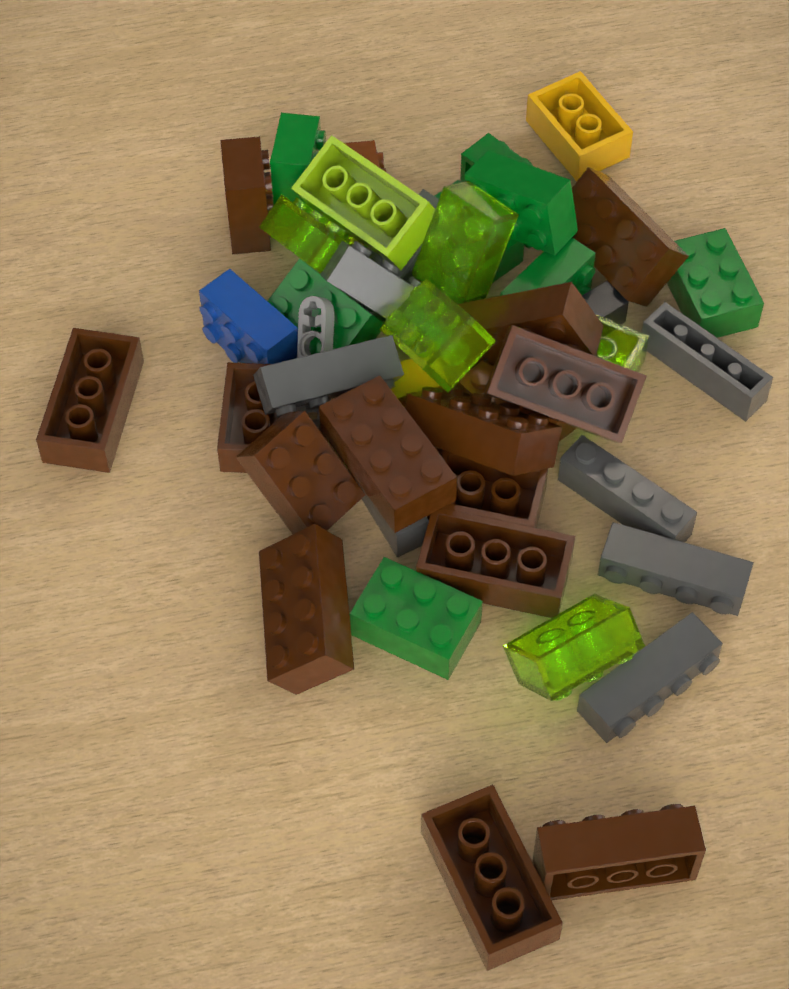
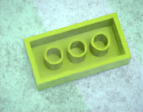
[291,135,442,270]

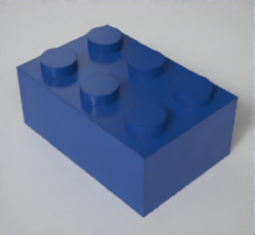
[199,269,298,364]

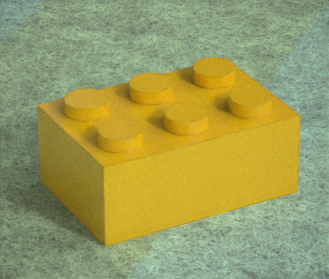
[526,71,633,182]

